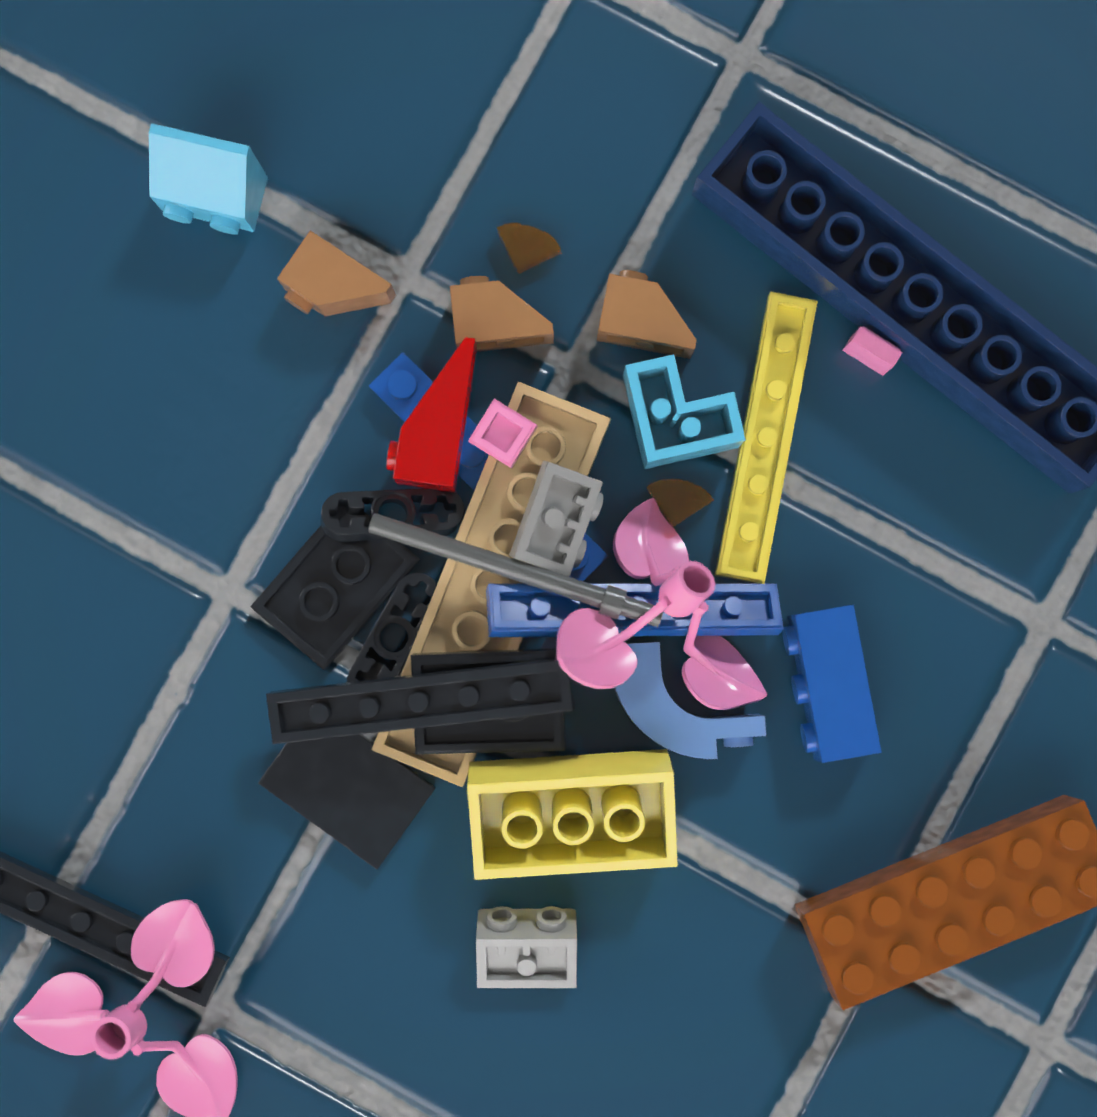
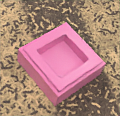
[842,326,903,376]
[468,399,538,468]

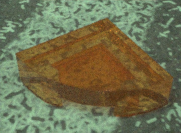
[497,223,561,274]
[646,479,714,528]

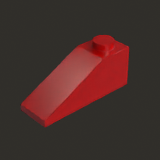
[386,337,477,493]

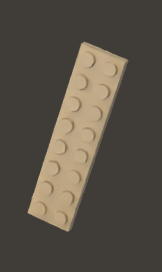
[371,382,611,787]

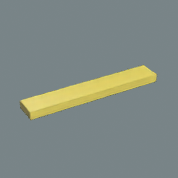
[715,292,818,584]

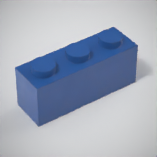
[782,605,882,763]

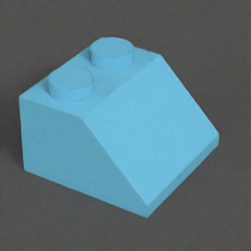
[149,123,268,234]

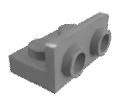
[509,461,603,577]
[476,906,577,988]

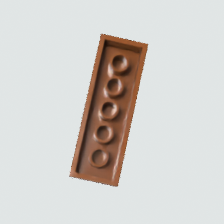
[794,795,1097,1010]

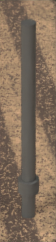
[368,513,664,627]

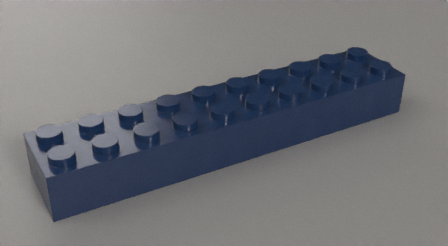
[692,102,1097,494]

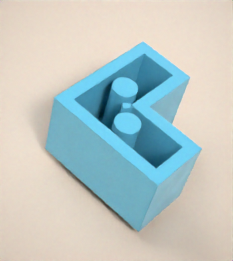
[623,354,746,469]

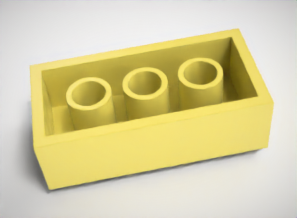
[467,749,678,880]

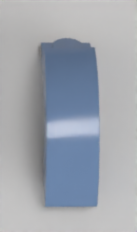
[613,642,766,759]

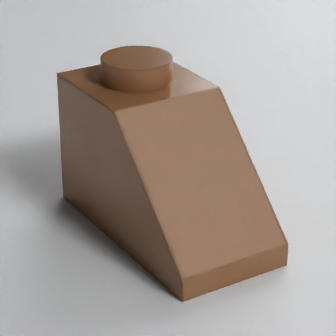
[277,230,396,316]
[596,270,697,359]
[450,276,554,351]

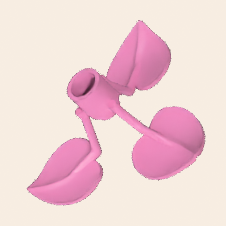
[556,498,767,710]
[14,899,238,1117]

